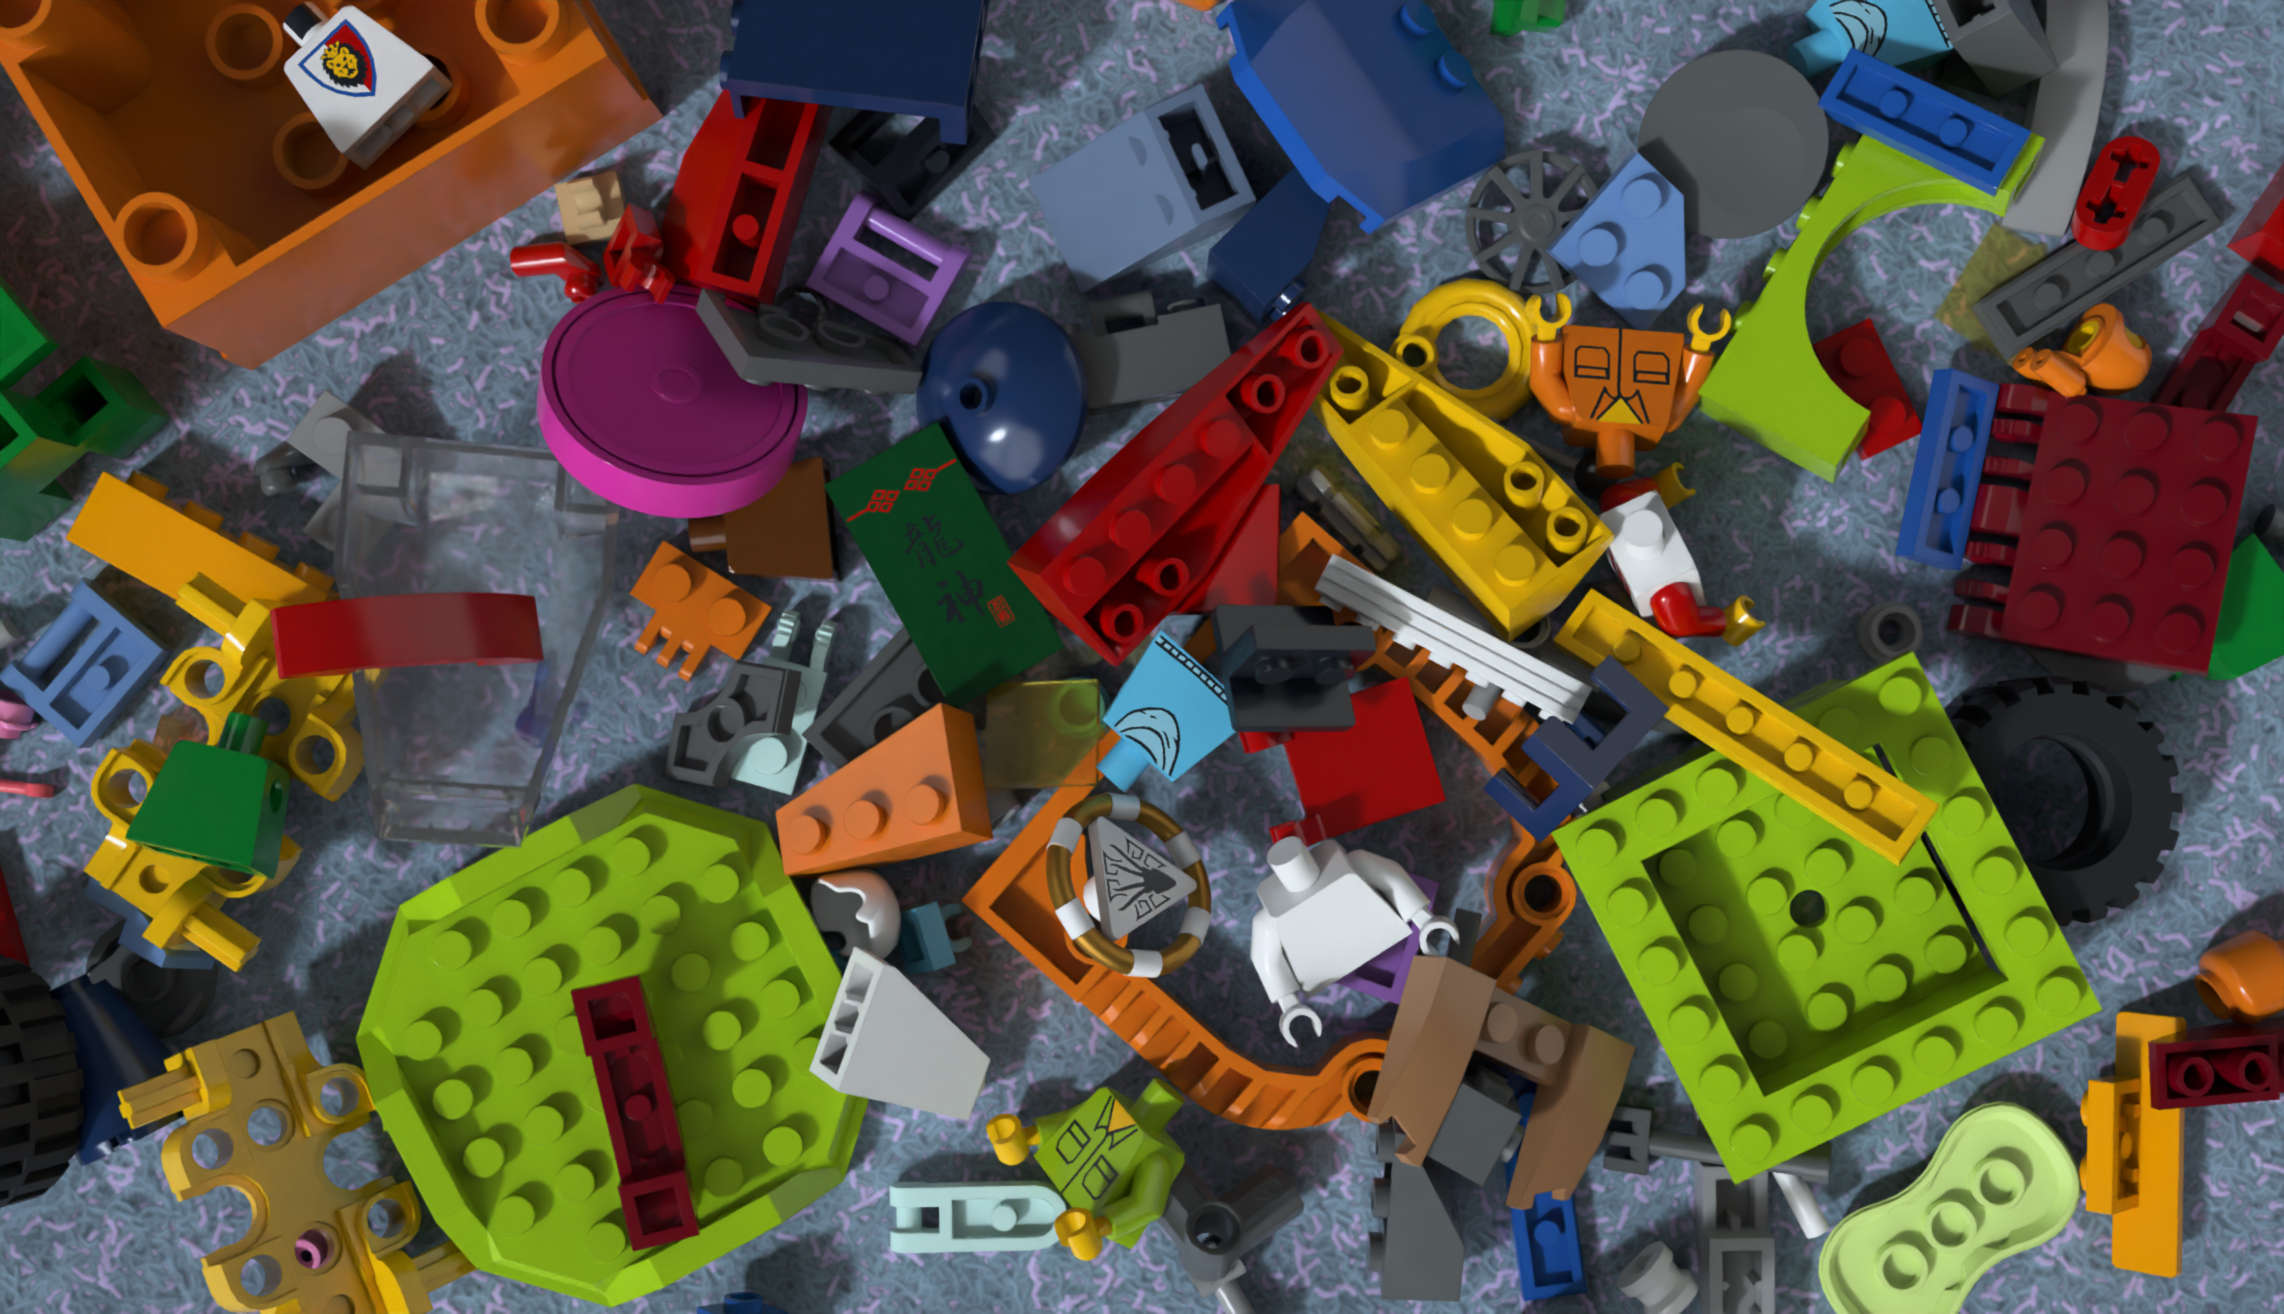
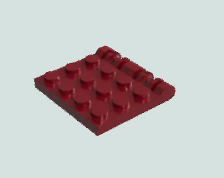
[1946,383,2259,677]

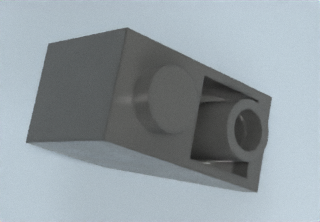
[1932,0,2060,99]

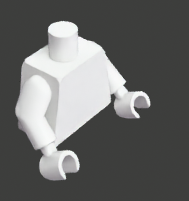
[1250,836,1460,1047]

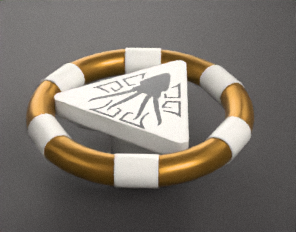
[1046,792,1212,978]

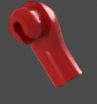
[510,241,604,304]

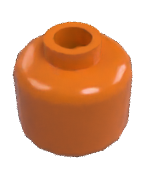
[2194,930,2284,1025]

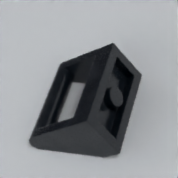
[828,103,997,222]

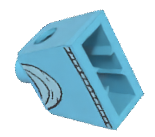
[1788,0,1955,80]
[1096,630,1236,793]

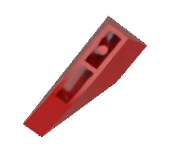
[660,90,834,309]
[1006,301,1344,667]

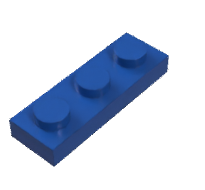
[1817,47,2032,197]
[1895,368,2000,570]

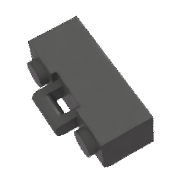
[1060,289,1231,417]

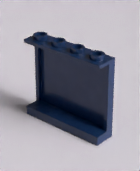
[719,0,990,145]

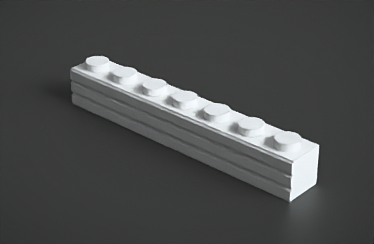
[1314,554,1592,725]

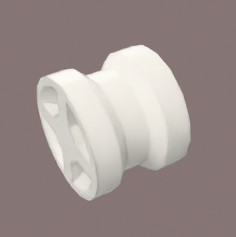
[1616,1241,1700,1314]

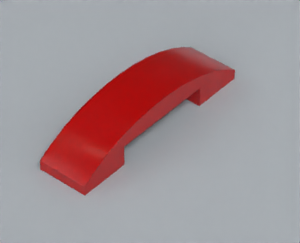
[270,592,544,679]

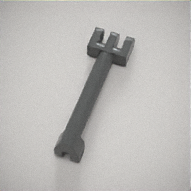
[1603,1104,1833,1185]

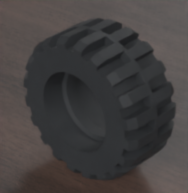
[1921,677,2183,926]
[0,954,85,1208]

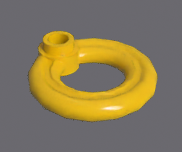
[1387,278,1537,421]

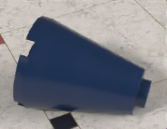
[49,974,184,1167]

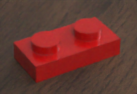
[1812,318,1922,461]

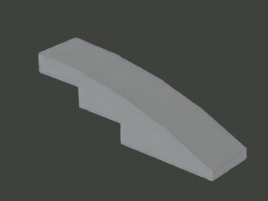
[1692,1104,1775,1314]

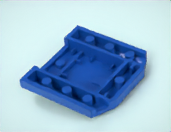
[1215,0,1505,235]

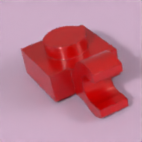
[602,203,676,305]

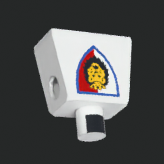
[283,2,454,170]

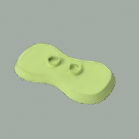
[1818,1101,2081,1314]

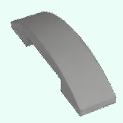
[1999,0,2109,238]

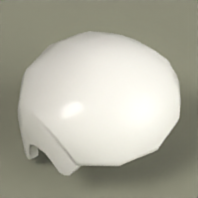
[810,868,901,960]

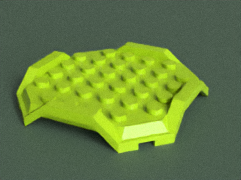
[356,783,869,1308]

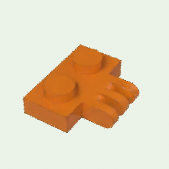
[629,540,774,683]

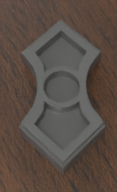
[663,660,802,788]

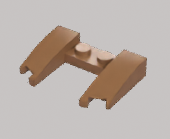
[1367,955,1635,1210]

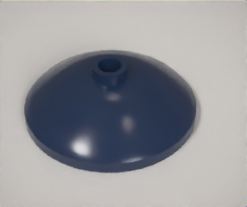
[916,301,1088,495]

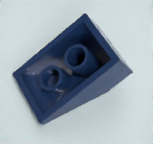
[1206,166,1332,329]

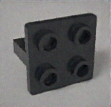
[1210,604,1377,732]

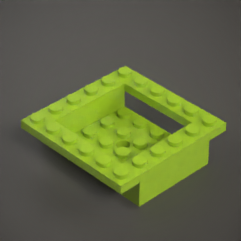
[1551,651,2103,1185]

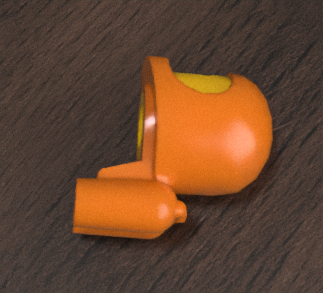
[2012,303,2152,397]

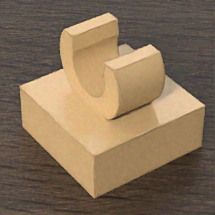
[554,170,627,249]

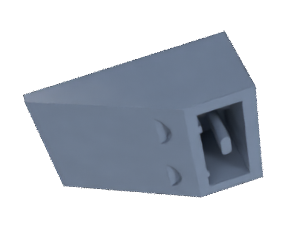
[1029,83,1256,296]

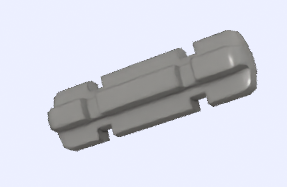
[1295,464,1401,573]

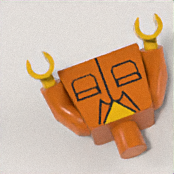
[1525,292,1731,479]

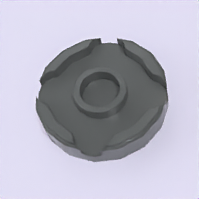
[85,919,218,1040]

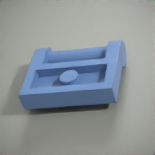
[0,577,173,748]

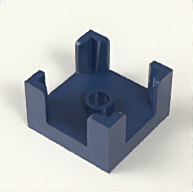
[1482,654,1669,843]

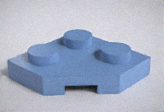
[1545,152,1686,331]

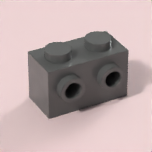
[1427,1059,1525,1187]

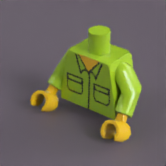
[986,1077,1185,1261]

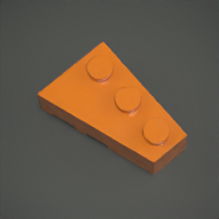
[775,702,993,881]

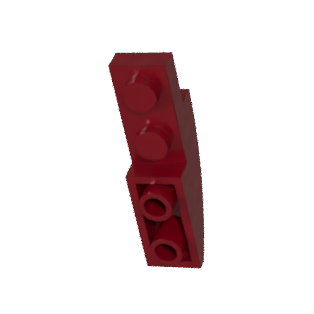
[2148,1017,2284,1110]

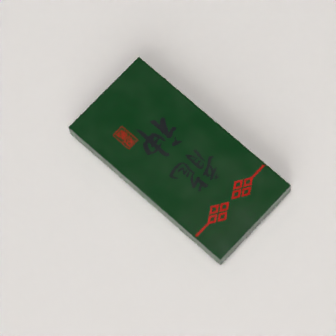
[824,422,1065,708]

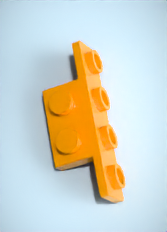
[2079,1011,2186,1278]

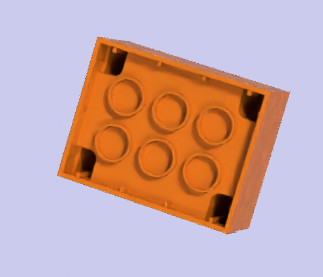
[0,0,664,370]

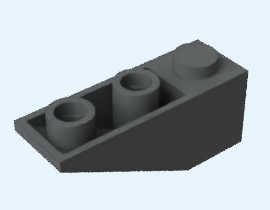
[1366,1116,1465,1302]

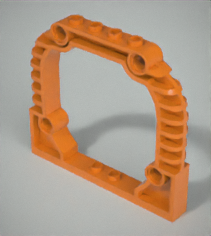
[961,511,1577,1130]

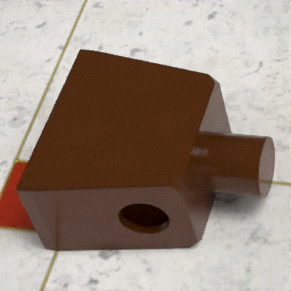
[688,456,841,583]

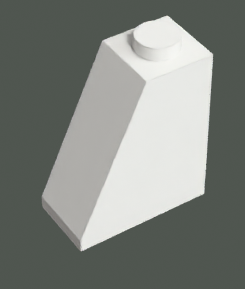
[809,946,991,1121]

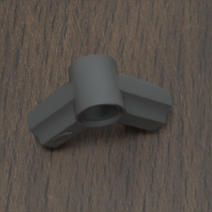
[1156,1161,1305,1281]

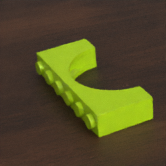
[1698,74,2046,484]

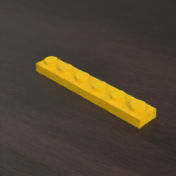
[1553,588,1940,867]

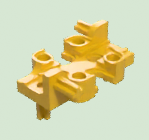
[83,572,387,972]
[118,1010,477,1314]

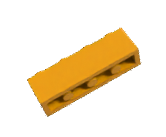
[65,469,349,605]

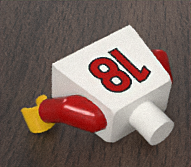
[1597,462,1766,647]

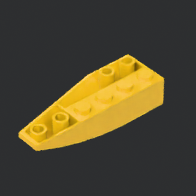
[1309,308,1614,643]

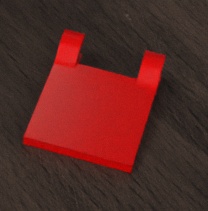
[1167,484,1281,616]
[1238,676,1446,847]

